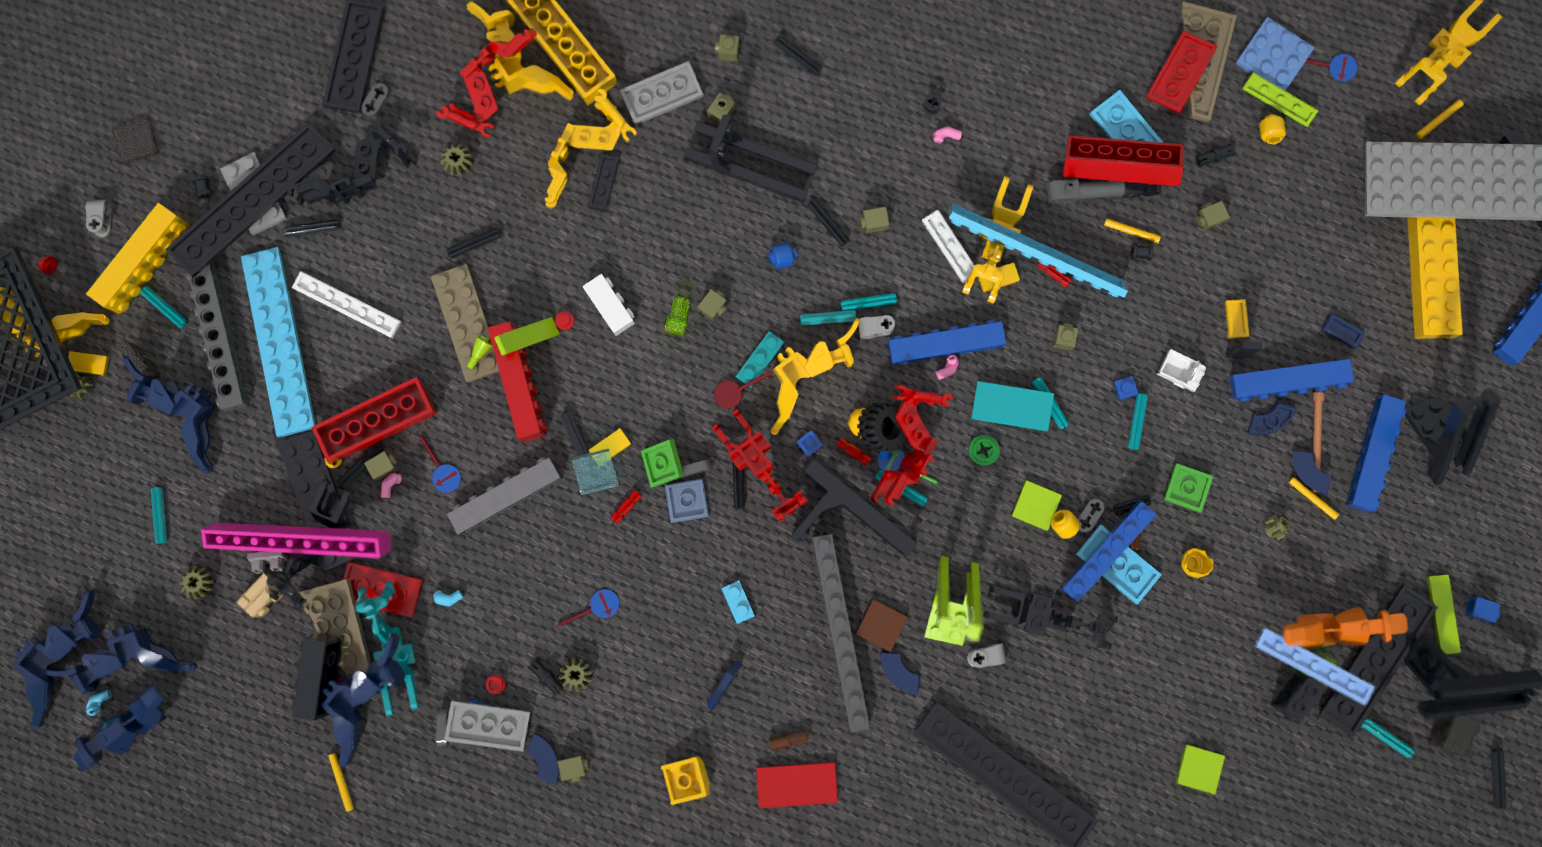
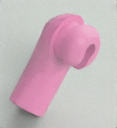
[933,127,962,143]
[935,355,959,380]
[381,472,402,498]

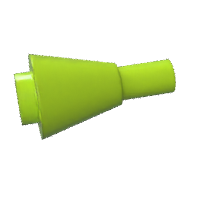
[466,335,493,369]

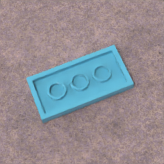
[1089,90,1163,143]
[1075,525,1162,605]

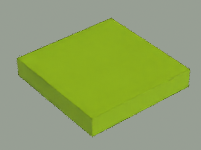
[1011,480,1062,531]
[1175,744,1225,794]

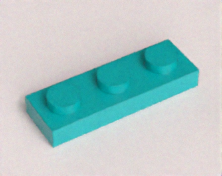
[735,331,784,388]

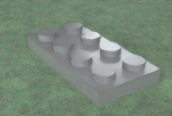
[620,61,704,125]
[220,152,287,236]
[444,700,530,751]

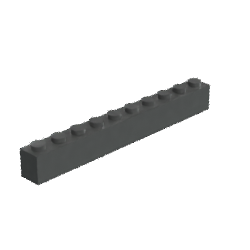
[812,534,870,732]

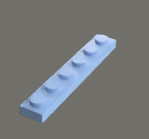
[1254,628,1374,705]

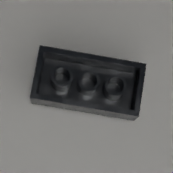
[292,633,343,721]

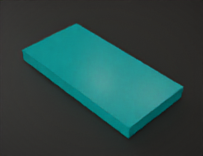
[971,381,1054,432]

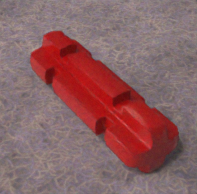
[1037,262,1072,287]
[836,438,872,465]
[611,490,642,523]

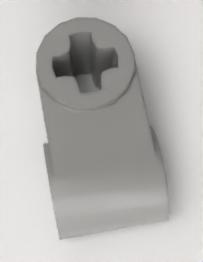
[85,199,112,237]
[858,315,895,339]
[967,643,1007,668]

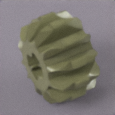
[440,143,473,176]
[178,566,214,599]
[559,658,593,692]

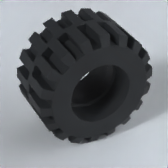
[857,403,907,452]

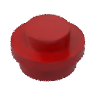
[38,256,57,275]
[555,311,575,330]
[486,675,505,694]

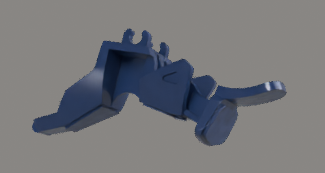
[124,354,216,473]
[12,589,101,729]
[45,624,198,694]
[321,633,405,767]
[74,684,166,771]

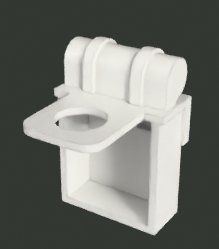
[1157,349,1206,392]

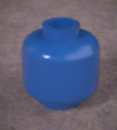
[768,242,797,269]

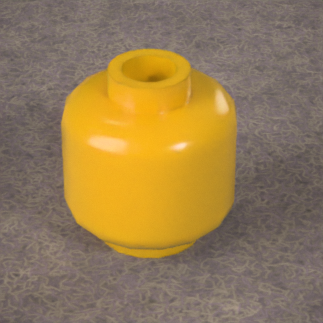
[1259,114,1286,144]
[1051,510,1080,539]

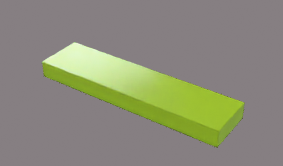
[1242,72,1318,127]
[494,317,560,356]
[1427,575,1461,654]

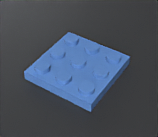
[1235,17,1315,90]

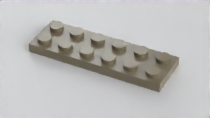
[431,264,499,383]

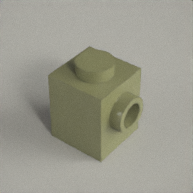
[715,35,739,62]
[707,92,736,124]
[1196,201,1230,231]
[860,207,889,234]
[697,289,727,322]
[1052,323,1078,351]
[364,451,398,481]
[558,754,589,782]

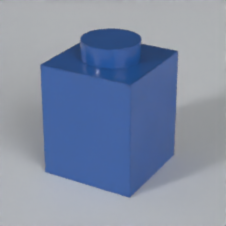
[1464,597,1500,623]

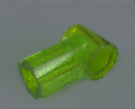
[665,297,690,337]

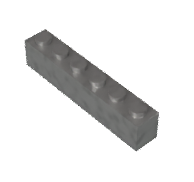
[447,457,562,535]

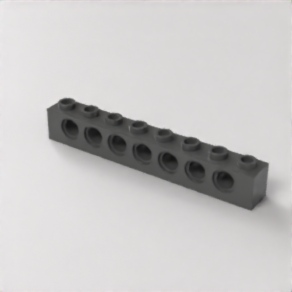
[185,261,249,412]

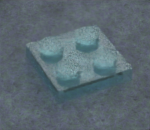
[571,449,619,495]

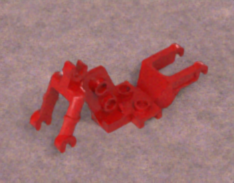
[436,28,537,138]
[871,385,953,506]
[712,409,808,522]

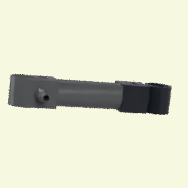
[1047,179,1161,204]

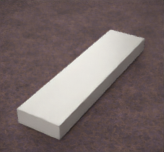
[922,210,974,283]

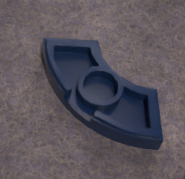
[1247,403,1297,435]
[1292,451,1331,495]
[880,653,919,695]
[707,661,742,711]
[527,733,559,785]

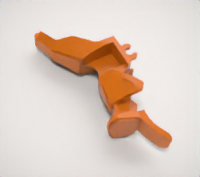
[1283,608,1408,649]

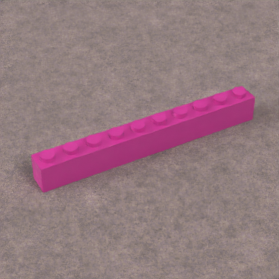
[201,522,391,558]

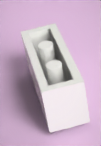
[582,274,635,336]

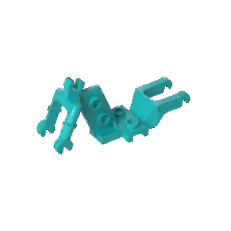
[356,581,420,716]

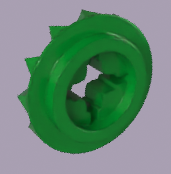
[968,435,1000,466]

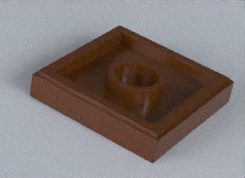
[856,600,908,652]

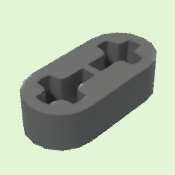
[362,83,390,118]
[678,459,713,479]
[1077,499,1104,532]
[436,708,449,746]

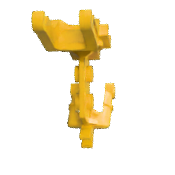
[1394,0,1502,105]
[545,89,637,208]
[962,176,1034,304]

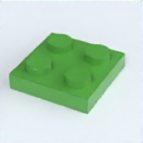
[641,439,684,488]
[1163,463,1213,513]

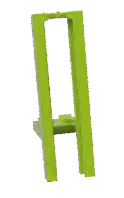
[925,556,982,646]

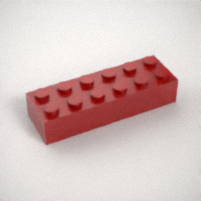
[1063,135,1184,186]
[488,321,548,443]
[311,377,438,464]

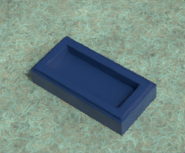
[1321,313,1366,350]

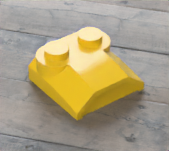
[661,756,710,805]

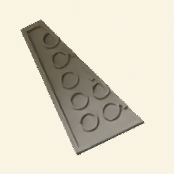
[1181,1,1237,122]
[299,579,371,678]

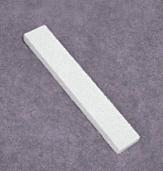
[292,271,401,338]

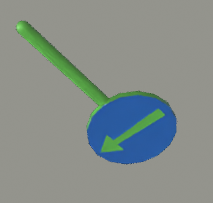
[877,448,938,484]

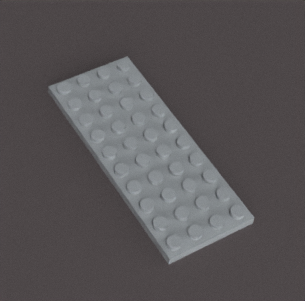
[1365,142,1542,221]

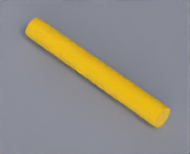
[1415,100,1464,140]
[1104,218,1161,243]
[1288,477,1339,520]
[328,753,354,812]

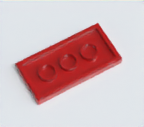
[1146,31,1218,114]
[343,562,423,618]
[756,762,838,808]

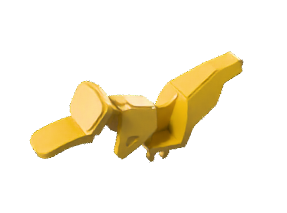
[467,2,574,100]
[0,287,110,358]
[770,318,860,435]

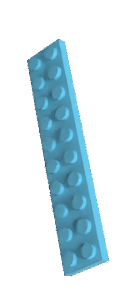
[949,203,1128,297]
[241,247,316,437]

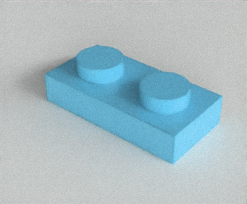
[721,581,755,624]

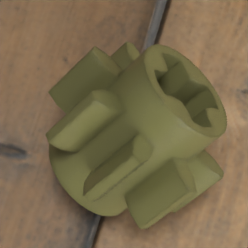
[70,375,93,399]
[1264,514,1290,540]

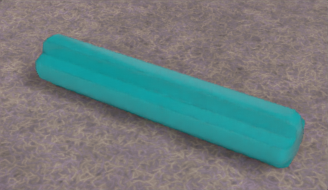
[140,286,187,328]
[841,293,897,311]
[800,310,856,326]
[1032,377,1069,429]
[1128,393,1148,450]
[875,470,928,507]
[150,487,167,544]
[1361,717,1415,758]

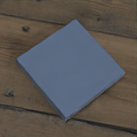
[665,479,709,523]

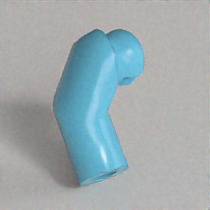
[433,590,464,607]
[86,689,112,716]

